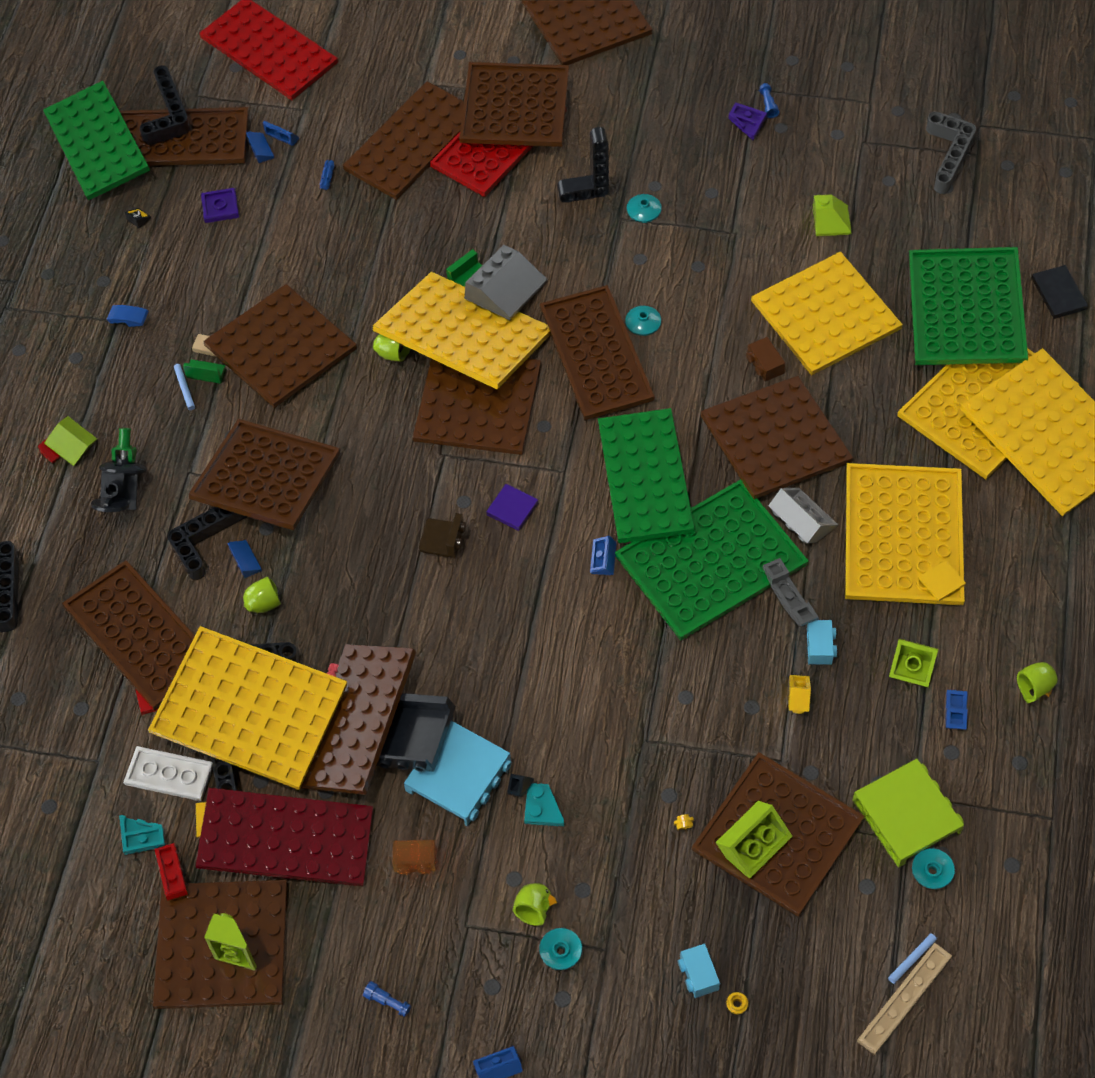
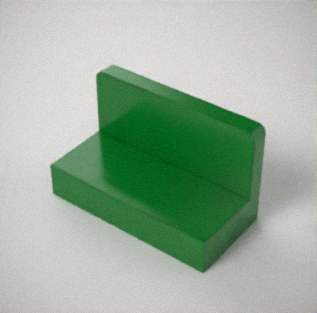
[446,249,482,287]
[183,359,226,384]

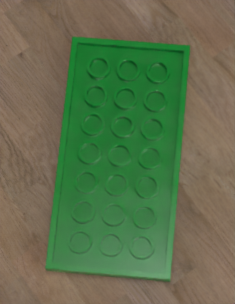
[43,81,150,201]
[598,408,695,543]

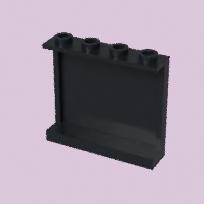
[377,693,456,772]

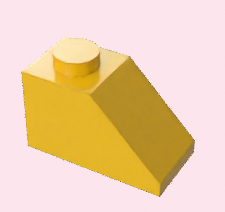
[788,675,811,714]

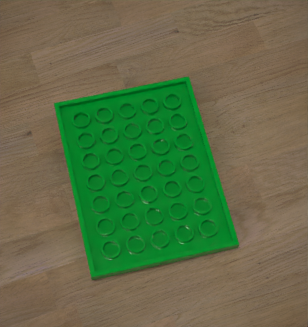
[909,247,1028,365]
[615,479,809,641]

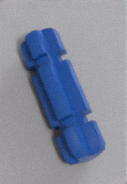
[319,160,335,190]

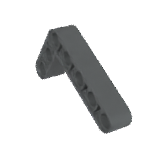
[926,112,976,194]

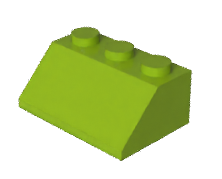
[715,801,792,878]
[204,913,257,970]

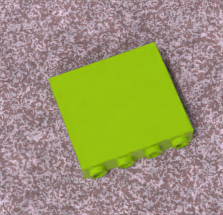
[853,759,964,868]

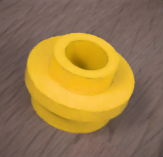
[673,814,694,830]
[726,992,748,1014]

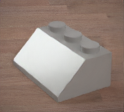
[768,488,838,543]

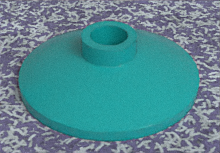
[627,194,661,222]
[625,306,661,336]
[912,849,955,889]
[539,928,582,970]

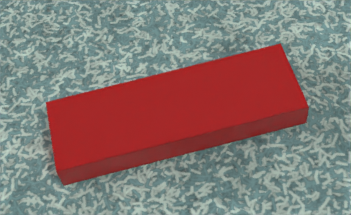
[154,843,188,901]

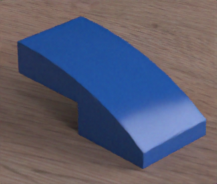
[107,305,149,327]
[945,690,968,730]

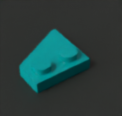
[524,783,564,827]
[119,815,166,855]

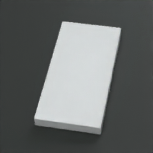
[124,746,213,801]

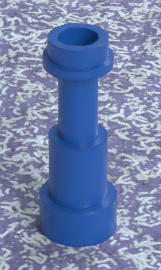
[760,83,779,118]
[363,981,411,1017]

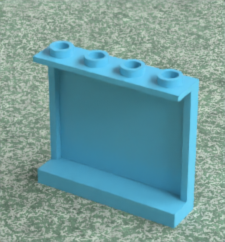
[404,721,512,826]

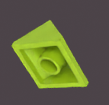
[44,416,97,466]
[889,639,938,687]

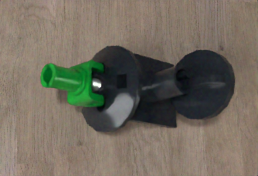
[91,428,147,512]

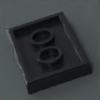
[1031,265,1088,319]

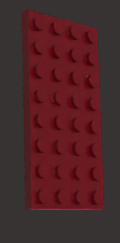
[196,788,373,887]

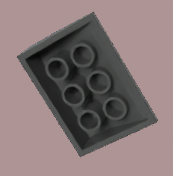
[464,245,547,320]

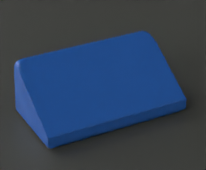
[263,121,299,146]
[246,132,274,163]
[590,536,617,575]
[227,540,262,579]
[473,1046,523,1078]

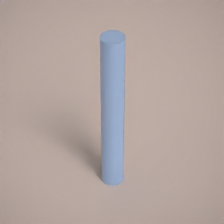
[174,364,195,410]
[888,933,937,984]

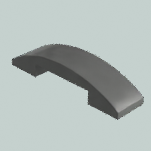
[763,558,819,626]

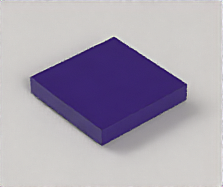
[201,188,239,223]
[486,484,538,531]

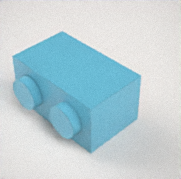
[807,620,837,665]
[678,944,720,998]

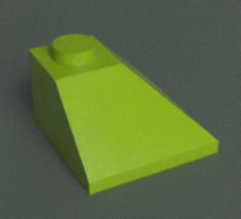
[813,195,851,236]

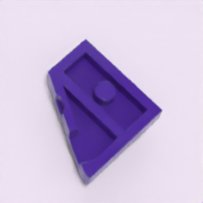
[729,102,767,140]

